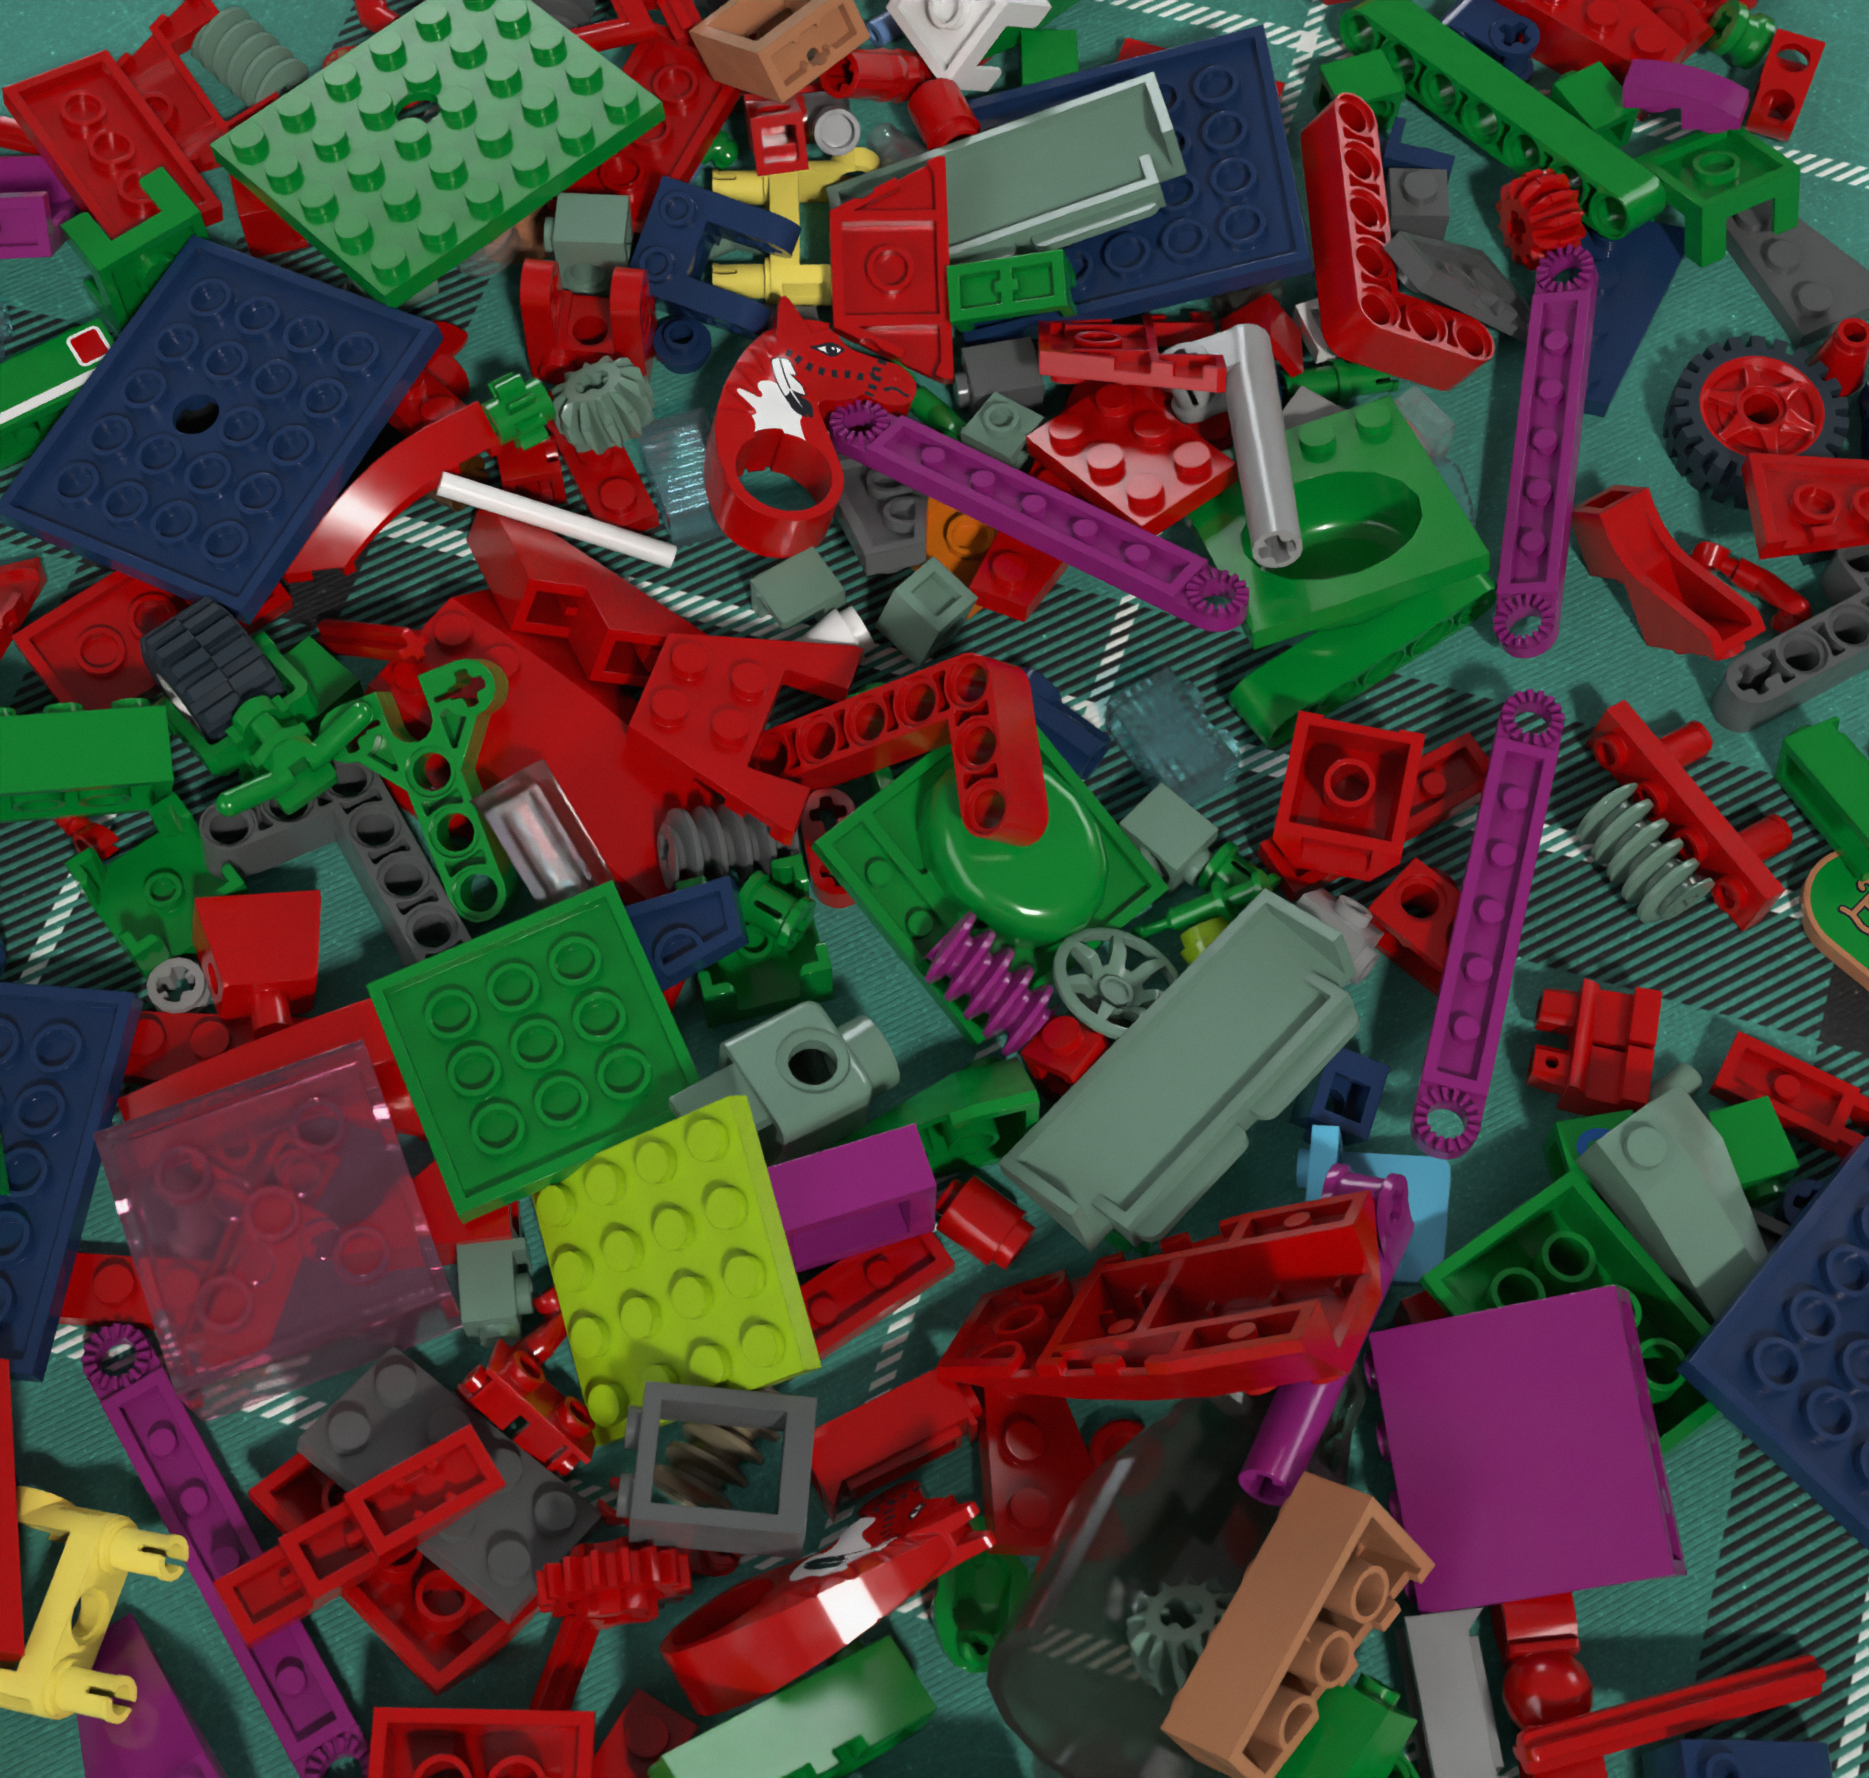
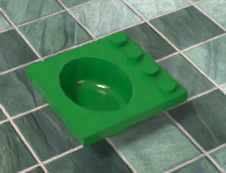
[1183,395,1490,650]
[811,725,1170,1048]

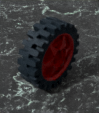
[1663,336,1849,510]

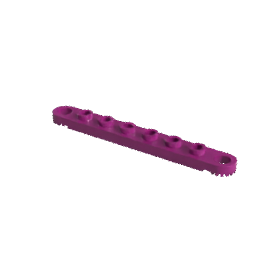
[1493,244,1599,659]
[829,400,1249,632]
[1410,689,1565,1160]
[81,1323,370,1778]

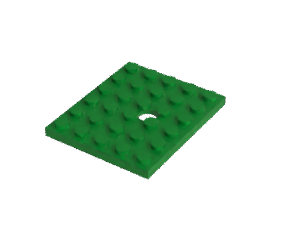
[210,0,666,309]

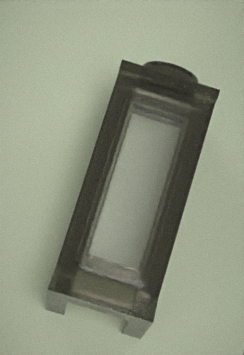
[469,759,622,910]

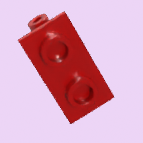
[461,1338,596,1477]

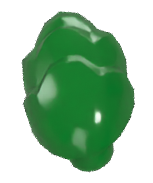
[931,1515,1028,1673]

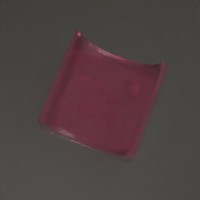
[93,1039,463,1423]

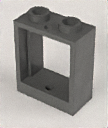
[616,1381,817,1559]

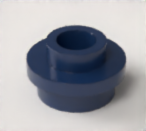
[653,317,712,374]

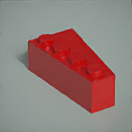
[1494,0,1688,122]

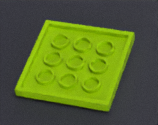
[531,1095,822,1447]

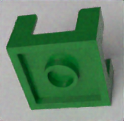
[1634,126,1800,268]
[60,166,210,335]
[64,792,250,981]
[675,854,833,1028]

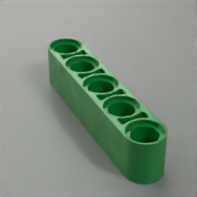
[1228,572,1497,749]

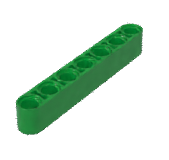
[1339,0,1666,240]

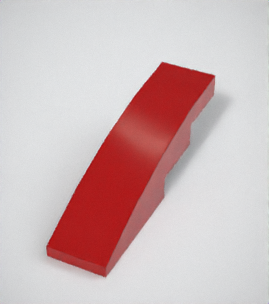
[117,998,396,1161]
[213,1424,506,1651]

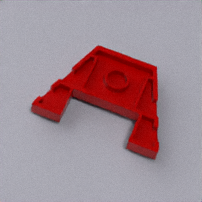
[116,0,280,173]
[1037,311,1227,393]
[626,633,864,847]

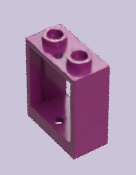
[767,1123,937,1273]

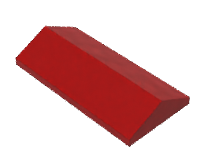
[248,1452,540,1697]

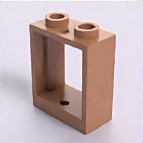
[689,0,871,104]

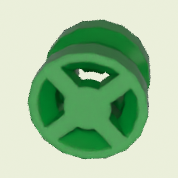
[1704,0,1775,70]

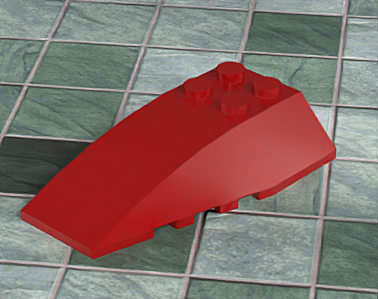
[349,589,724,906]
[936,1190,1382,1401]

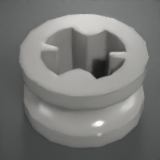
[147,957,212,1014]

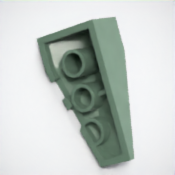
[1575,1084,1768,1326]

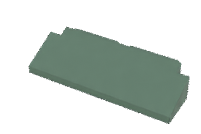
[826,71,1187,266]
[998,888,1361,1252]

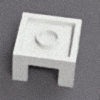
[886,0,1052,91]

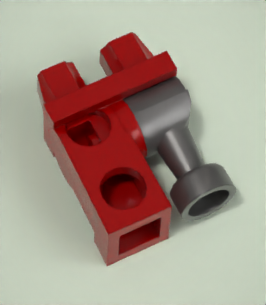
[742,81,861,177]

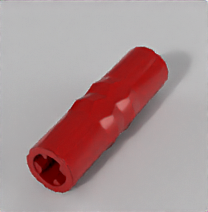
[820,47,937,104]

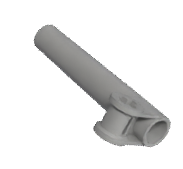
[1163,323,1303,568]

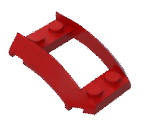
[282,369,502,583]

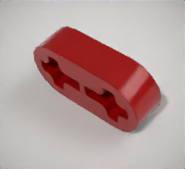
[800,788,856,908]

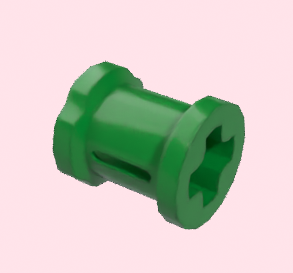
[1197,841,1283,912]
[739,870,816,952]

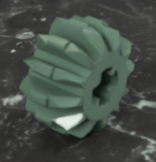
[551,355,656,455]
[1126,1573,1235,1696]

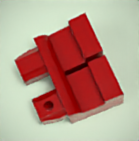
[1525,978,1663,1117]

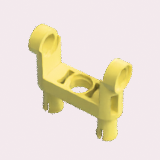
[712,147,881,307]
[0,1486,189,1724]

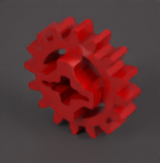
[536,1537,693,1629]

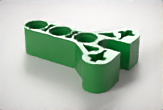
[319,659,520,922]

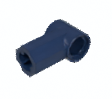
[1021,667,1112,780]

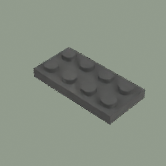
[297,1346,603,1624]

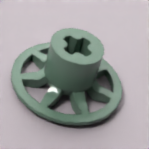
[1052,927,1179,1046]

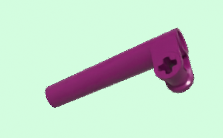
[1239,1163,1415,1506]

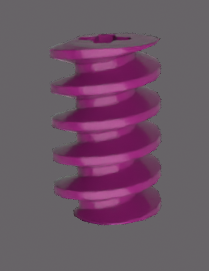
[920,910,1062,1057]

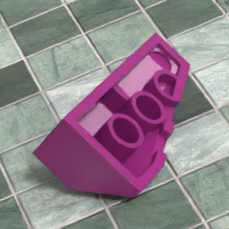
[76,1613,228,1778]

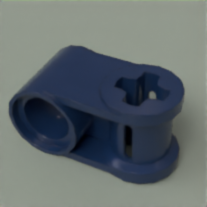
[1438,0,1540,84]

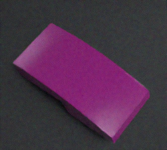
[1622,59,1749,134]

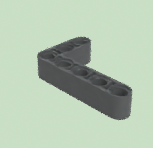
[199,759,472,968]

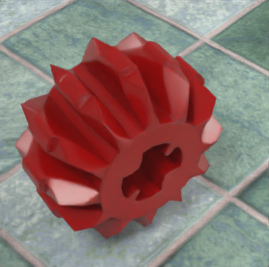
[1496,168,1586,271]

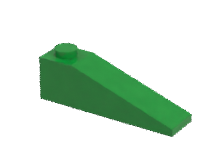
[823,1057,1040,1179]

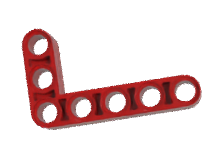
[1300,92,1495,391]
[749,652,1049,847]

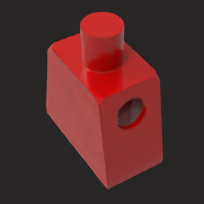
[191,890,321,1040]

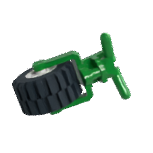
[139,597,373,817]

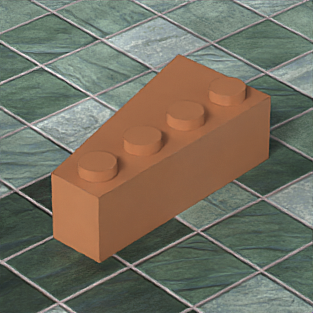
[1160,1471,1436,1778]

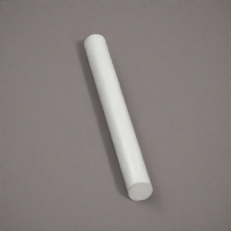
[436,471,677,568]

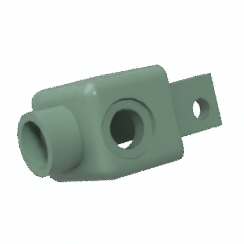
[668,1001,900,1167]

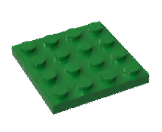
[366,880,701,1224]

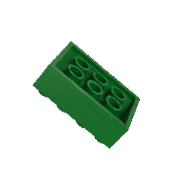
[1419,1168,1723,1459]

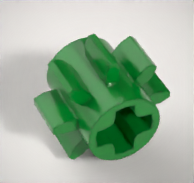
[480,372,556,451]

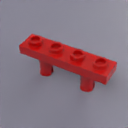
[1586,700,1793,932]

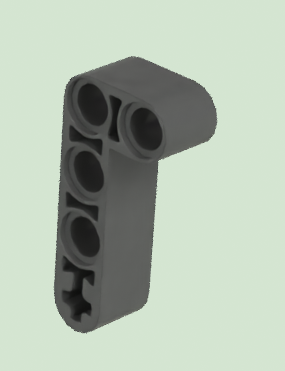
[1711,545,1869,733]

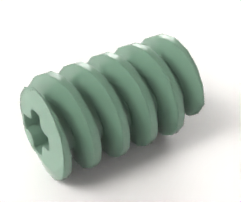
[191,6,309,108]
[1576,783,1716,923]

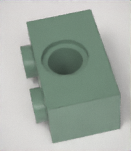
[544,193,636,298]

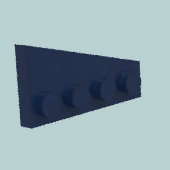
[1569,221,1685,417]
[625,875,749,992]

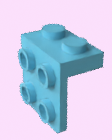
[1297,1125,1451,1287]

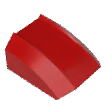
[1272,710,1426,882]

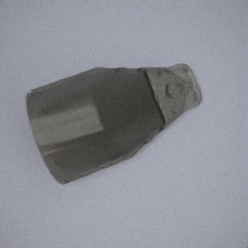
[986,1363,1367,1778]

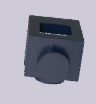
[1289,1048,1390,1146]

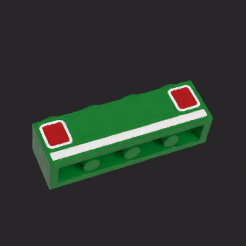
[0,317,114,470]

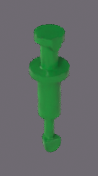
[1131,869,1272,942]

